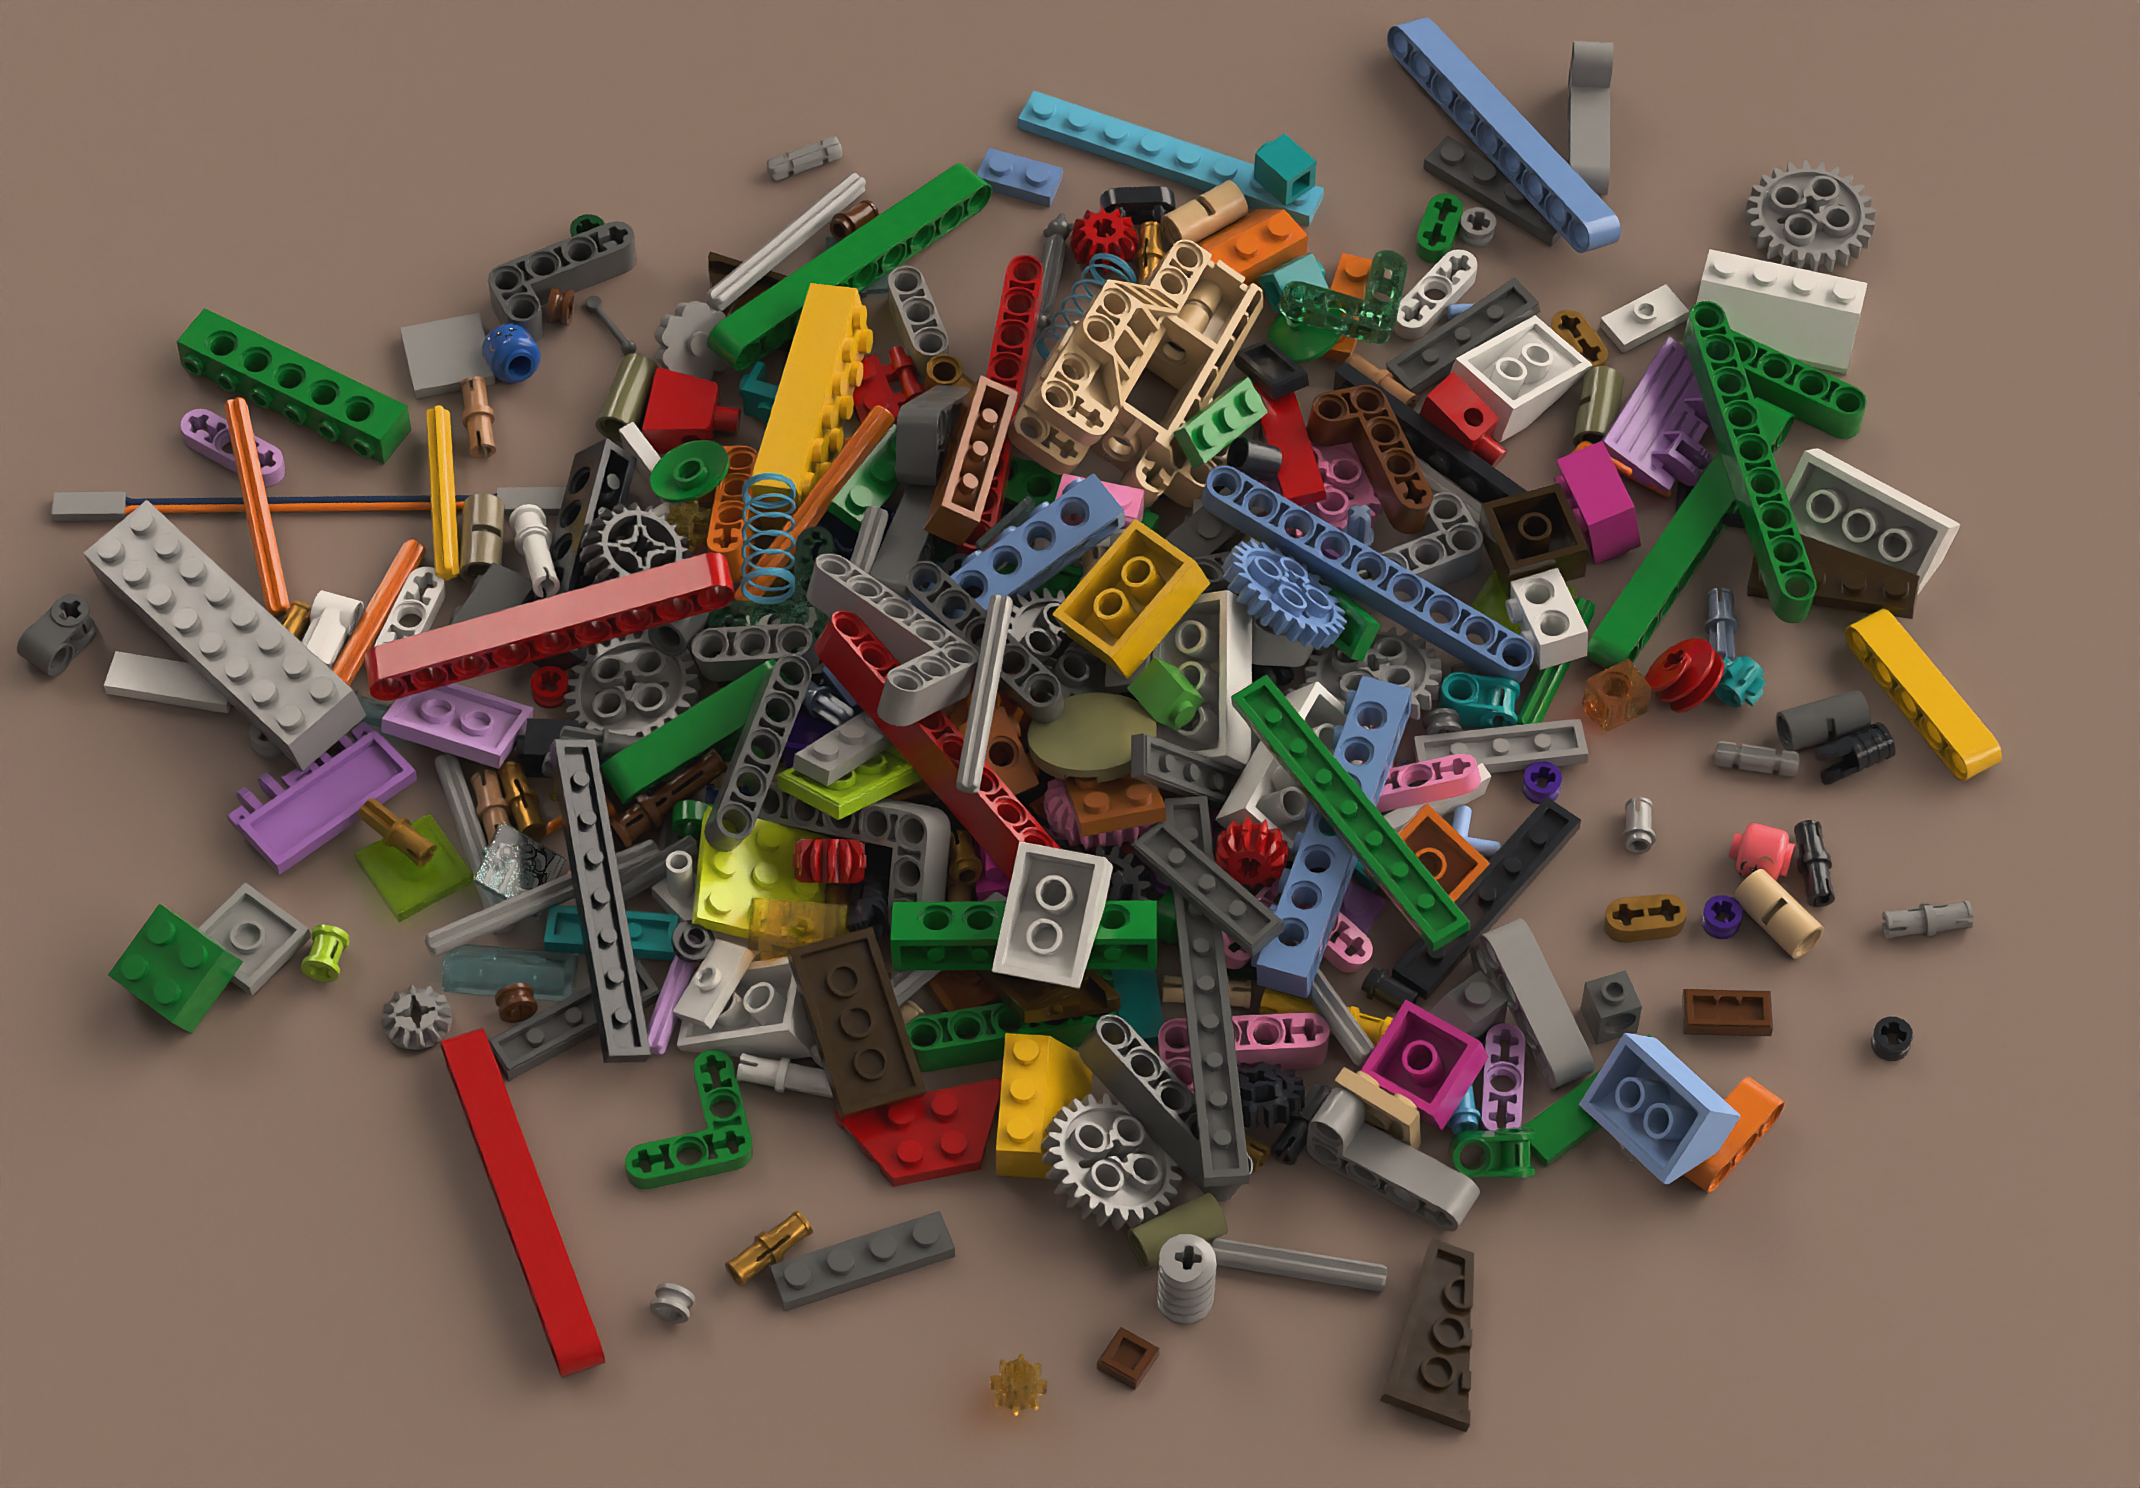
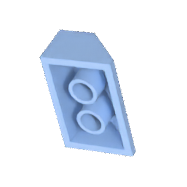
[1579,1033,1741,1184]

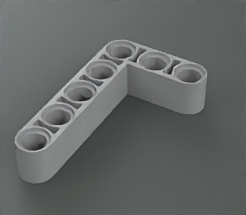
[806,554,979,726]
[758,781,951,928]

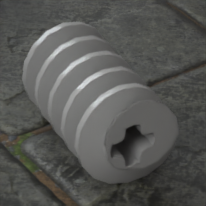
[1157,1234,1217,1325]

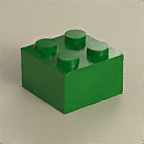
[108,903,243,1033]

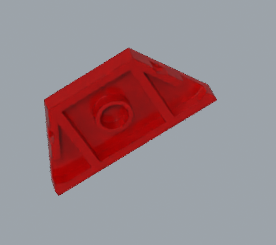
[835,1077,1002,1187]

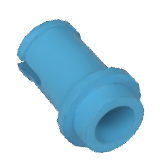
[1447,1083,1481,1134]

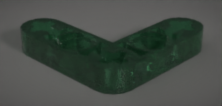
[1279,250,1408,345]
[708,526,836,643]

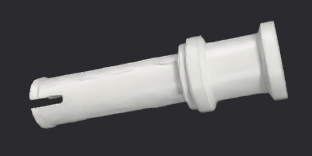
[509,504,560,598]

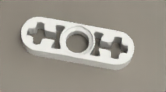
[1393,250,1477,340]
[374,567,446,647]

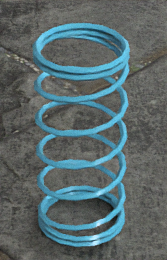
[1036,253,1136,361]
[741,473,796,604]

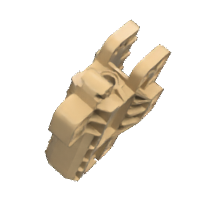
[1008,239,1263,509]

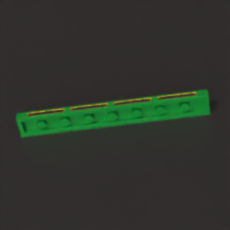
[1231,674,1470,952]

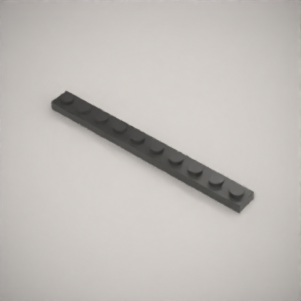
[1164,796,1250,1187]

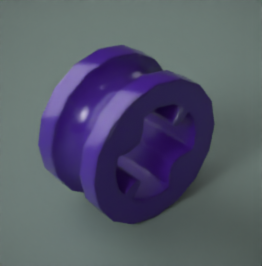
[1522,761,1562,805]
[1702,895,1743,939]

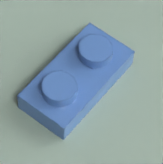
[977,148,1063,207]

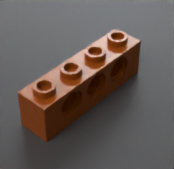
[923,375,1018,546]

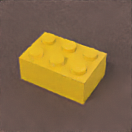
[1052,518,1210,679]

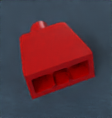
[642,367,741,454]
[1419,372,1507,468]

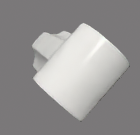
[302,590,364,669]

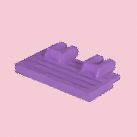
[1601,336,1712,494]
[227,721,417,875]

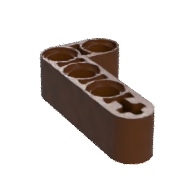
[1306,385,1433,534]

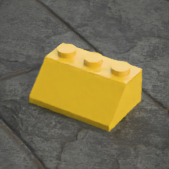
[996,1033,1093,1179]

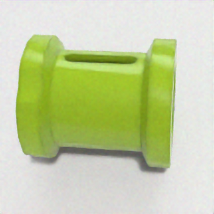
[301,924,350,982]

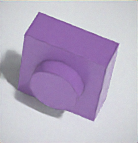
[1339,882,1386,935]

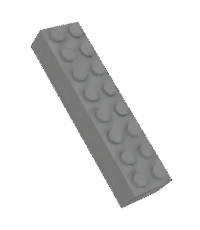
[83,500,367,771]

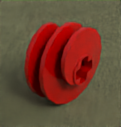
[1645,638,1724,713]

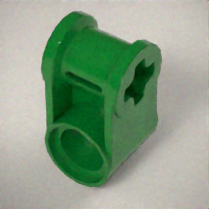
[1448,1127,1535,1178]

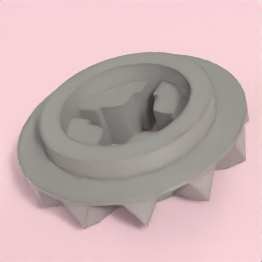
[381,984,452,1050]

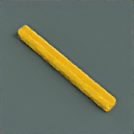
[426,405,460,581]

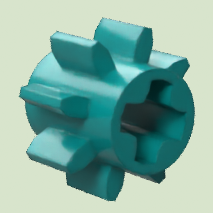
[1714,656,1766,707]

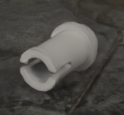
[1621,797,1656,854]

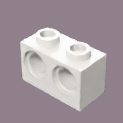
[1506,568,1588,670]

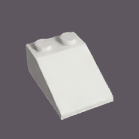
[1450,315,1593,443]
[992,841,1113,989]
[677,957,815,1061]

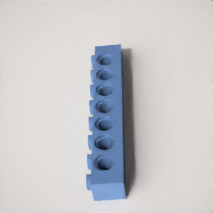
[822,473,1125,716]
[1251,675,1412,999]

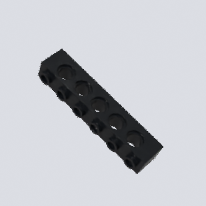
[531,438,637,671]

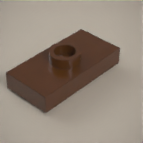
[1682,989,1773,1037]

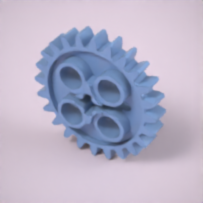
[1221,540,1347,650]

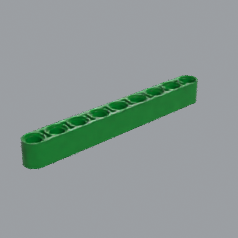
[707,163,993,371]
[1683,301,1817,623]
[1584,397,1795,677]

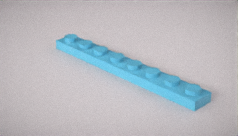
[1018,90,1324,226]

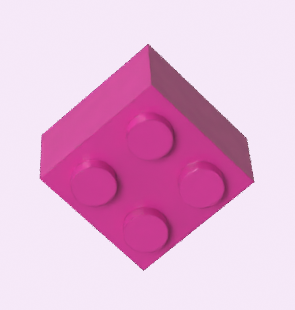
[1554,441,1641,565]
[1360,1000,1488,1131]

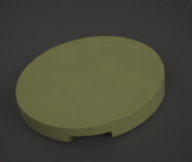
[1028,693,1157,783]

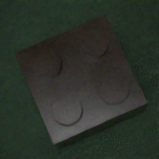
[1479,483,1589,598]

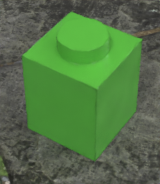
[1127,657,1205,731]

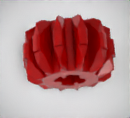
[1070,206,1138,276]
[1214,816,1289,892]
[792,839,867,883]

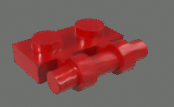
[852,346,926,427]

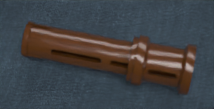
[609,748,728,849]

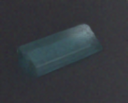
[442,944,579,1002]

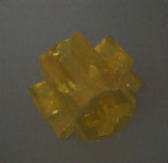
[666,501,712,553]
[990,1354,1047,1415]

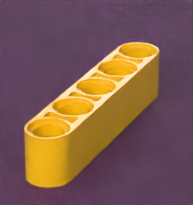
[1845,609,2002,781]

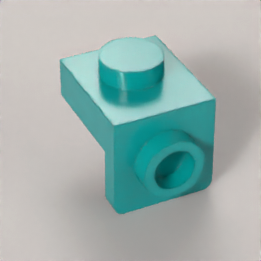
[739,361,779,423]

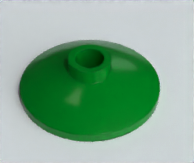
[1267,299,1344,364]
[650,440,729,503]

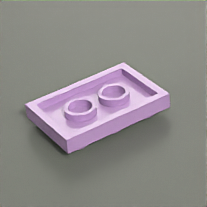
[381,683,534,769]

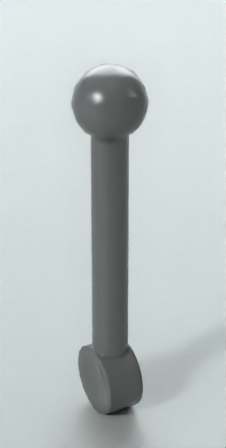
[586,296,637,355]

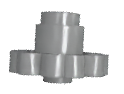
[654,301,728,381]

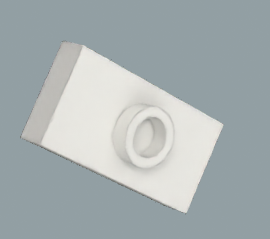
[1600,284,1690,353]
[673,939,755,1029]

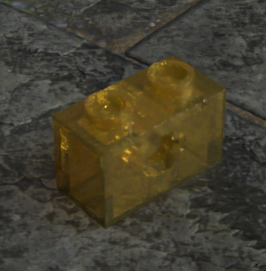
[747,898,847,961]

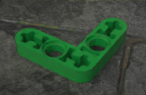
[625,1049,753,1189]

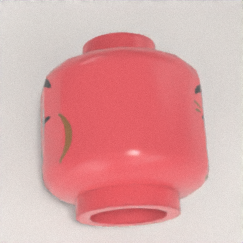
[1729,823,1795,881]

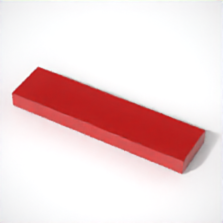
[1252,383,1327,506]

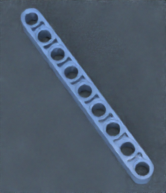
[1387,17,1621,253]
[1202,466,1534,684]

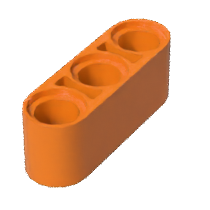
[1684,1076,1785,1193]

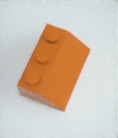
[1196,209,1308,289]

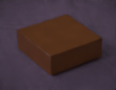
[1097,1327,1160,1390]

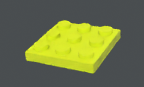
[691,806,830,949]

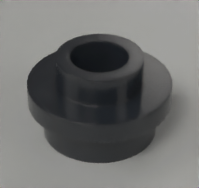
[671,920,715,963]

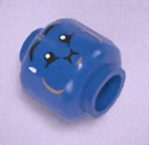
[482,323,540,384]

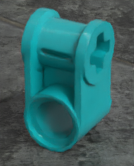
[1437,672,1520,729]

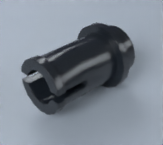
[1361,967,1420,1011]

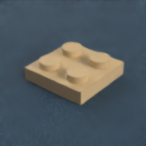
[1334,1067,1421,1150]

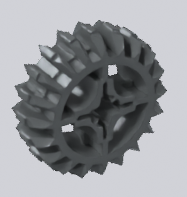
[579,501,693,585]

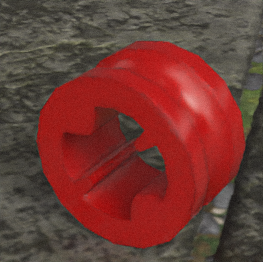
[530,666,569,709]

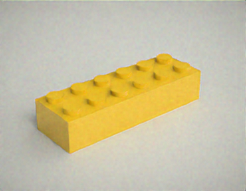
[750,283,873,536]

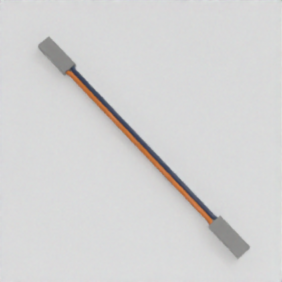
[51,487,566,521]

